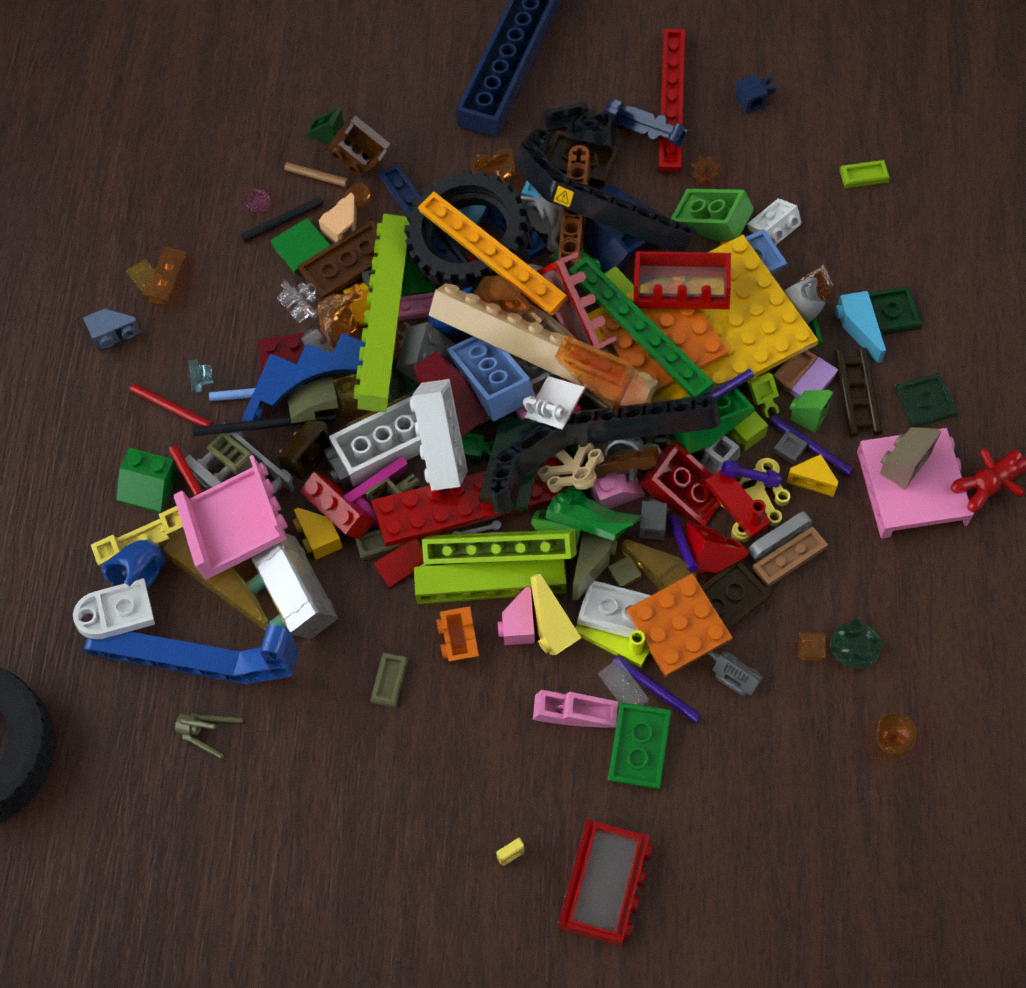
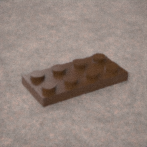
[297,220,380,301]

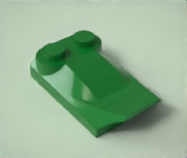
[545,486,642,541]

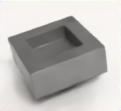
[773,431,808,465]

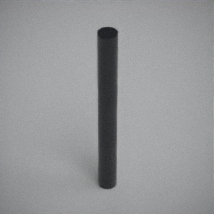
[240,196,323,243]

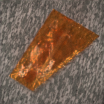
[555,335,636,414]

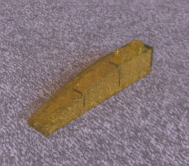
[162,527,271,631]

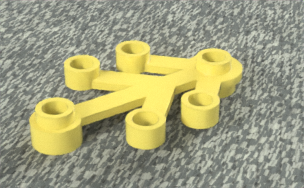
[720,458,790,543]

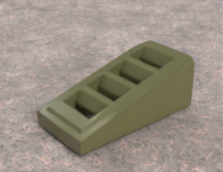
[206,433,258,475]

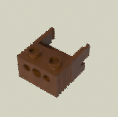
[326,115,390,177]

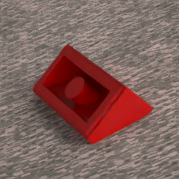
[374,539,424,589]

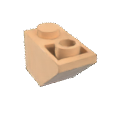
[319,193,357,243]

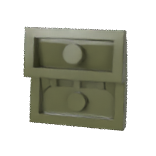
[287,377,338,423]

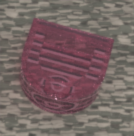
[244,188,271,213]

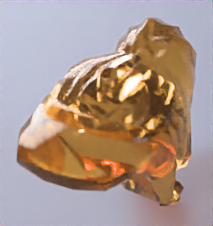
[317,283,363,350]

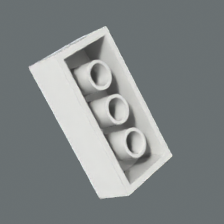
[410,379,468,491]

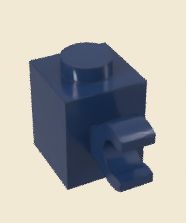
[734,74,777,114]

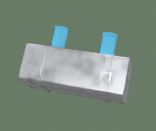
[245,534,338,639]

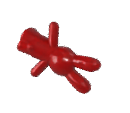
[951,449,1026,512]

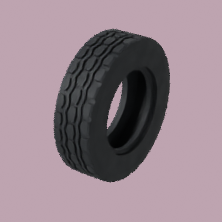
[0,667,56,822]

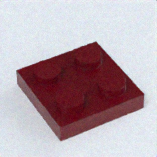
[258,333,306,374]

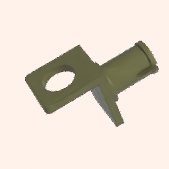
[365,473,421,504]

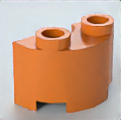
[436,606,479,661]

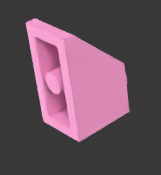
[591,472,645,509]
[498,587,535,645]

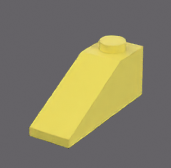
[530,573,581,655]

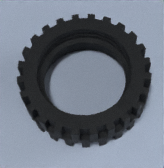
[404,170,533,293]

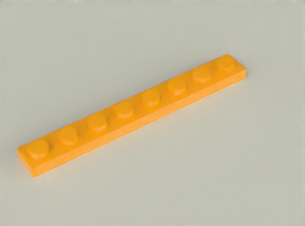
[418,191,568,316]

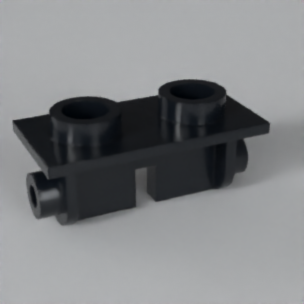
[543,102,588,131]

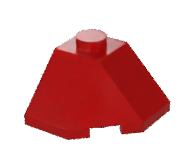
[686,522,749,574]

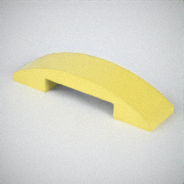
[91,506,184,567]

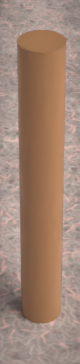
[284,162,348,187]

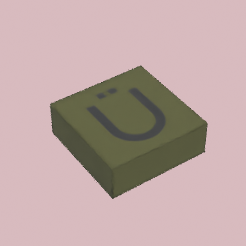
[608,556,642,588]

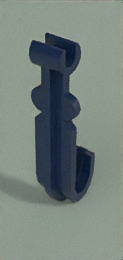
[604,98,689,147]

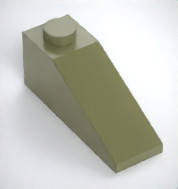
[572,531,617,600]

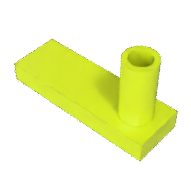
[575,624,650,668]

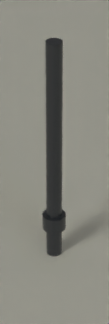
[191,412,336,437]

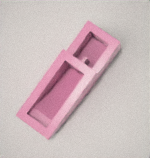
[533,690,618,728]

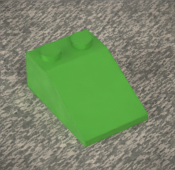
[671,189,754,242]

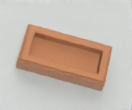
[773,350,819,393]

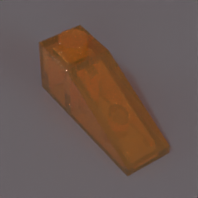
[473,275,534,313]

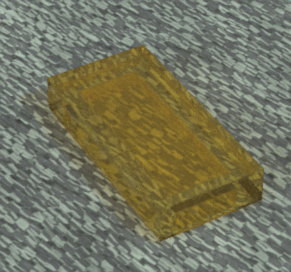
[126,259,171,304]

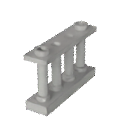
[185,423,295,495]

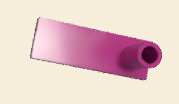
[344,457,408,528]

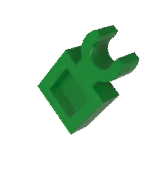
[461,433,500,461]

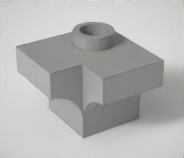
[697,436,741,475]

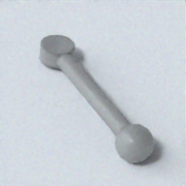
[452,520,501,534]

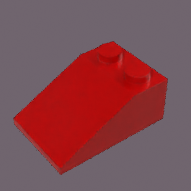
[638,443,720,526]

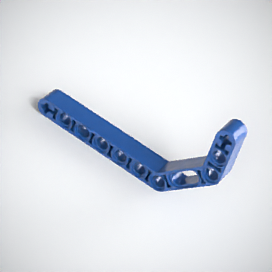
[83,625,299,684]

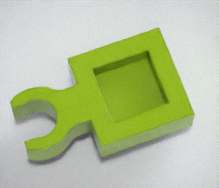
[747,373,779,418]

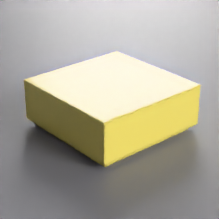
[496,838,525,866]

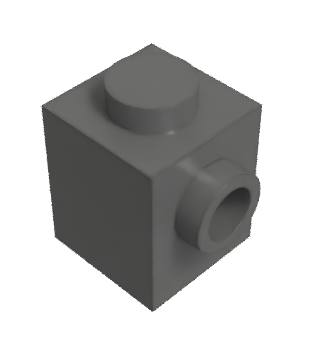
[639,500,667,540]

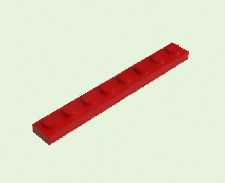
[658,29,685,173]

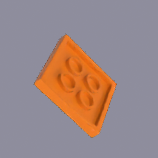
[626,573,732,677]

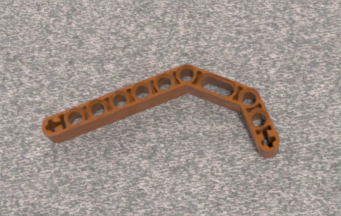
[474,145,591,314]

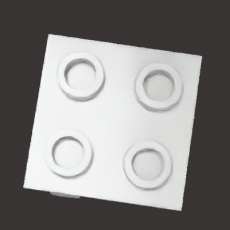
[523,376,586,430]

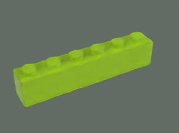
[422,529,577,564]
[414,559,566,604]

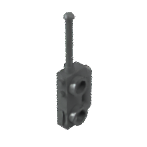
[708,651,764,697]

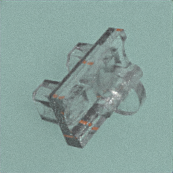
[277,280,318,323]

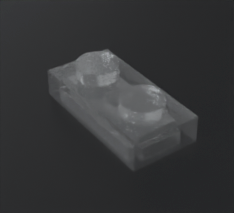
[598,658,649,706]

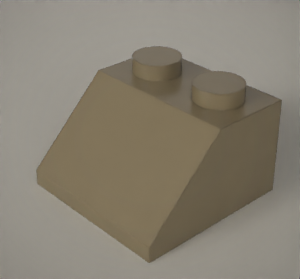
[880,427,941,489]

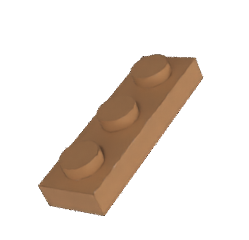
[752,526,828,588]

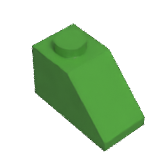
[789,390,833,433]

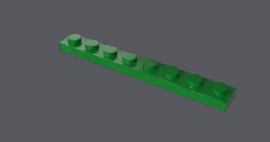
[568,256,714,398]

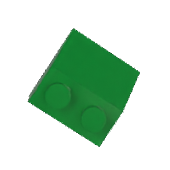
[116,448,180,513]

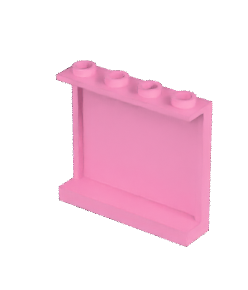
[857,428,975,539]
[174,455,288,580]

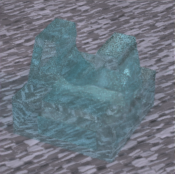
[188,359,212,393]

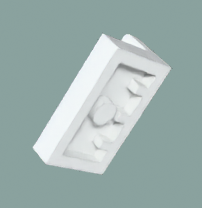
[747,198,802,245]

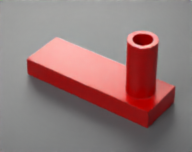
[705,470,771,538]

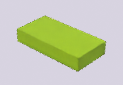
[840,160,890,189]

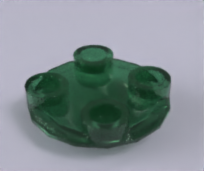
[830,619,883,669]

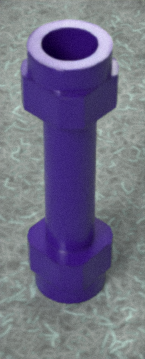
[721,460,781,488]

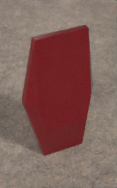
[413,351,488,437]

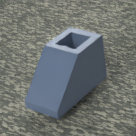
[83,309,141,351]

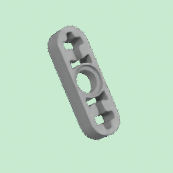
[748,512,813,561]

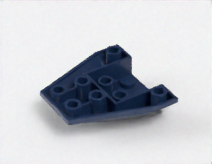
[584,184,669,273]

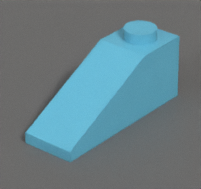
[835,291,886,363]

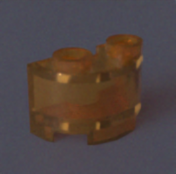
[469,147,516,184]

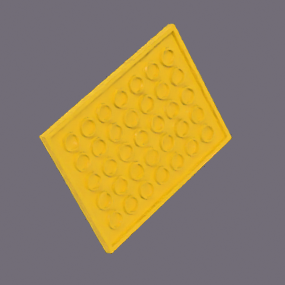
[587,235,818,403]

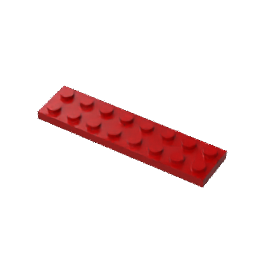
[371,457,570,547]

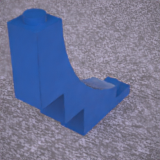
[242,333,396,422]

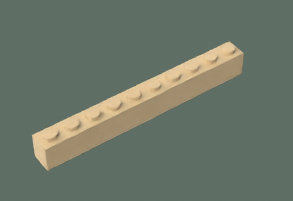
[429,284,658,406]

